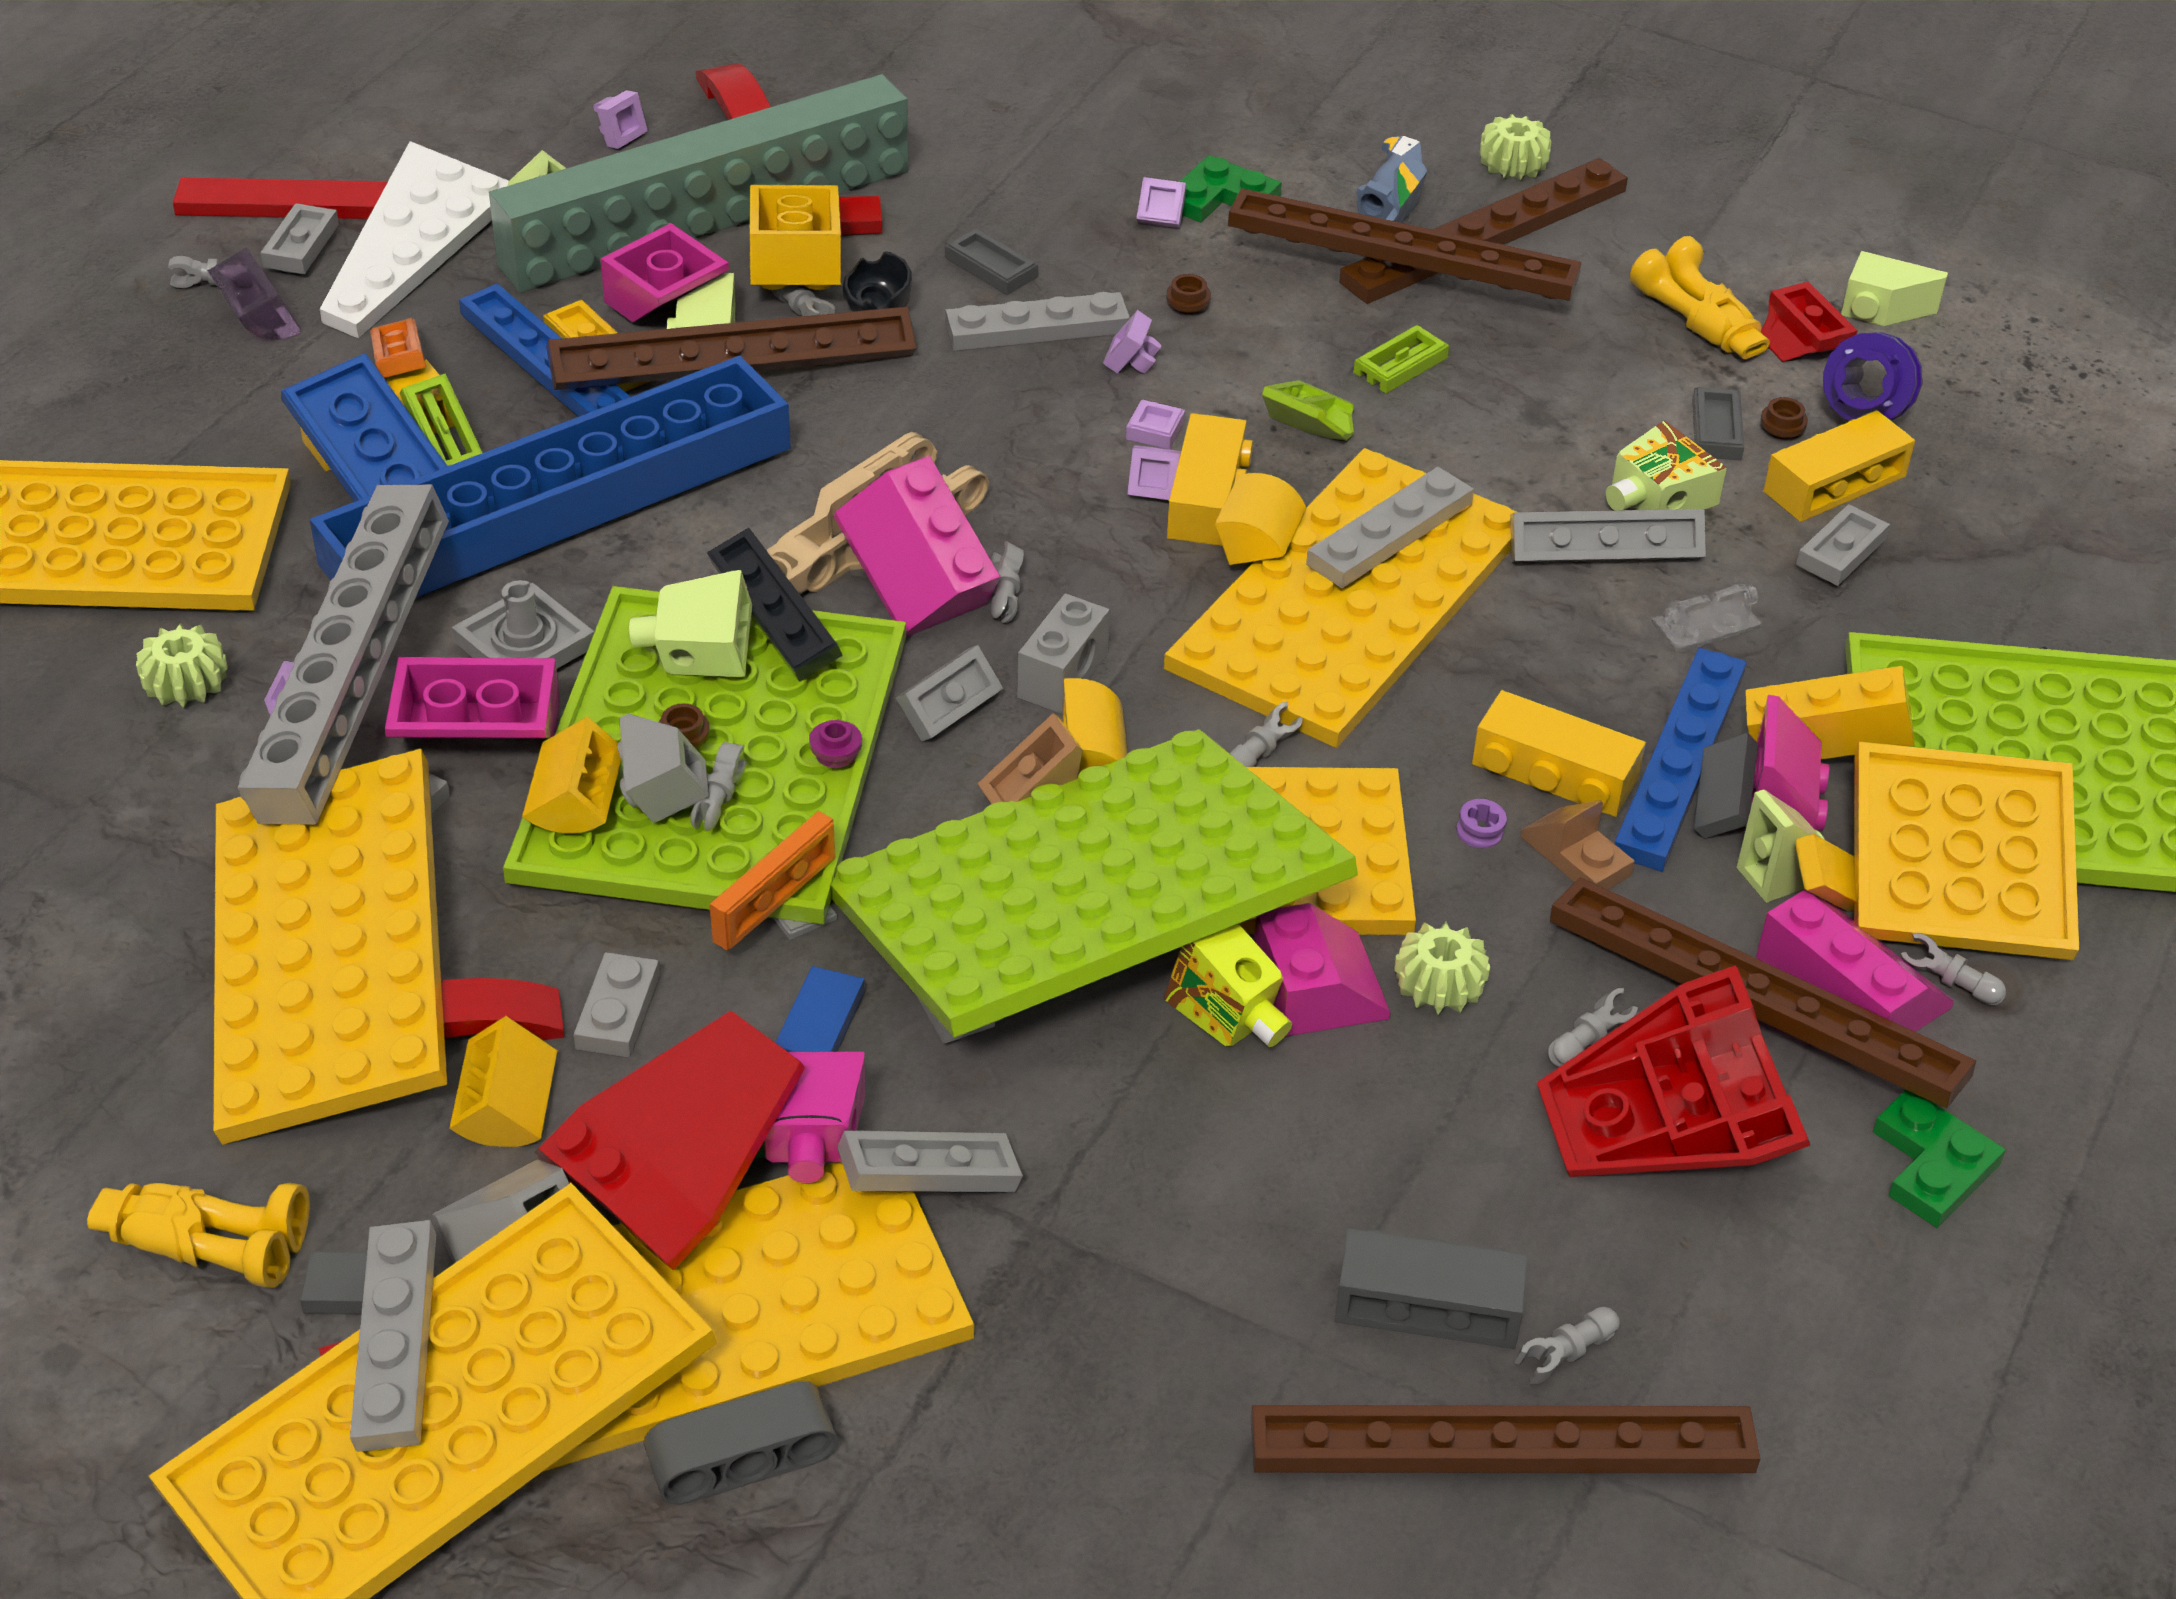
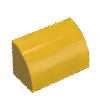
[1215,473,1306,565]
[1062,678,1128,775]
[522,716,621,833]
[449,1016,558,1147]

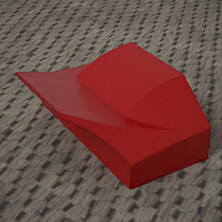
[1761,281,1858,362]

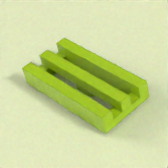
[1353,325,1450,394]
[400,373,482,466]

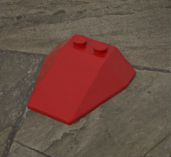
[1536,965,1810,1177]
[534,1011,805,1270]

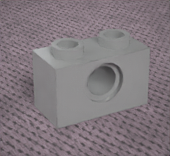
[1017,593,1110,714]

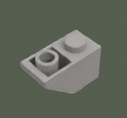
[617,713,709,823]
[432,1159,569,1264]

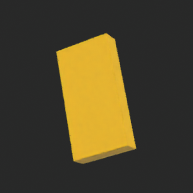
[1795,834,1855,912]

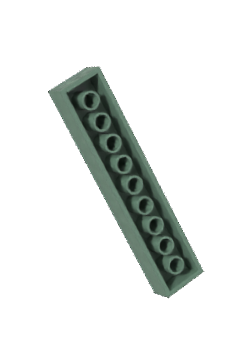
[489,74,908,293]

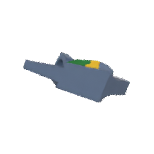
[1356,136,1427,223]

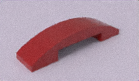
[695,63,770,120]
[441,978,564,1041]

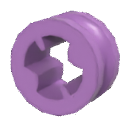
[1456,799,1507,848]

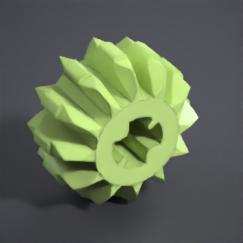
[1480,114,1551,180]
[136,623,228,708]
[1394,921,1490,1015]

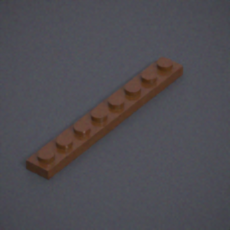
[1339,158,1628,304]
[1228,188,1582,301]
[546,307,917,390]
[1550,877,1976,1109]
[1251,1405,1760,1473]

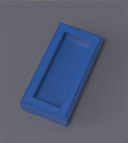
[775,966,865,1052]

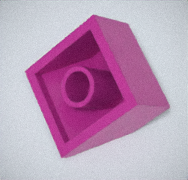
[601,223,729,322]
[1746,695,1829,831]
[1254,903,1390,1037]

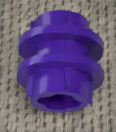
[1823,332,1923,421]

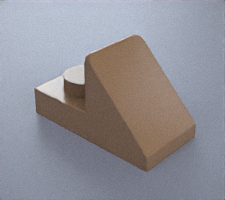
[977,713,1083,804]
[1520,800,1635,890]

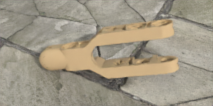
[767,432,989,594]

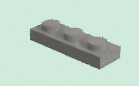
[837,1130,1023,1192]

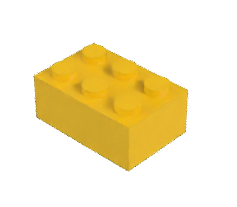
[750,185,841,290]

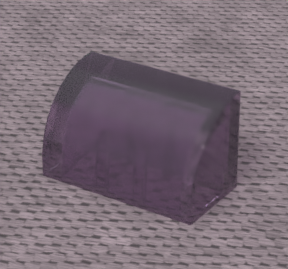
[207,247,301,340]

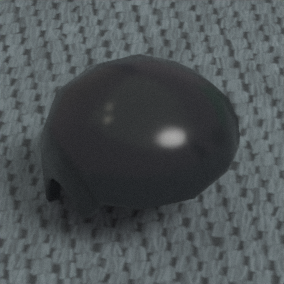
[843,251,912,312]

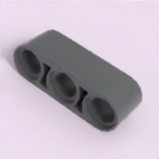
[643,1381,838,1505]

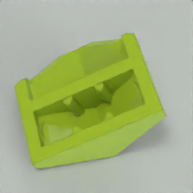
[1262,380,1354,441]

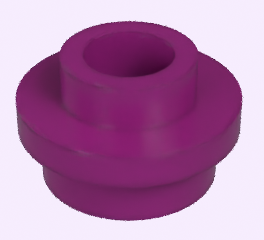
[809,720,862,768]

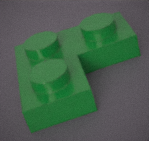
[1180,155,1282,223]
[1873,1090,2006,1228]

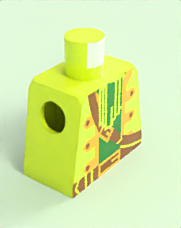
[1164,924,1292,1047]

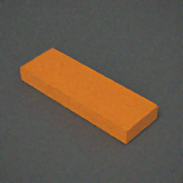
[370,318,426,378]
[710,811,835,951]

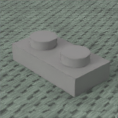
[260,203,339,274]
[1796,504,1890,586]
[896,645,1003,742]
[574,952,660,1058]

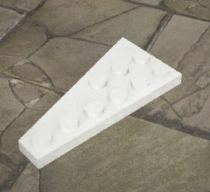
[320,141,509,339]

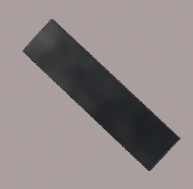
[707,527,843,682]

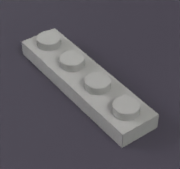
[945,292,1130,351]
[1306,466,1474,588]
[1510,509,1706,563]
[350,1220,436,1452]

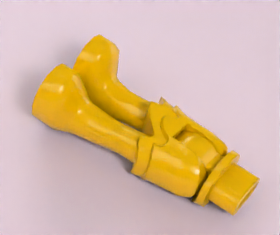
[1630,236,1770,359]
[87,1183,310,1288]

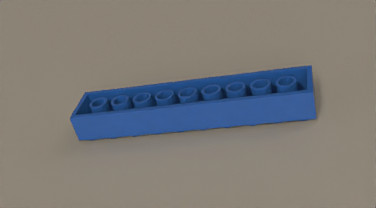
[310,355,791,597]

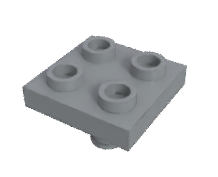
[451,580,595,669]

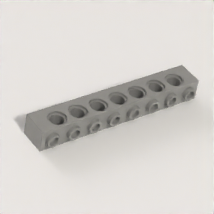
[237,484,449,824]

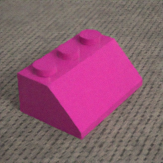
[833,455,1000,637]
[385,657,561,739]
[1756,890,1954,1032]

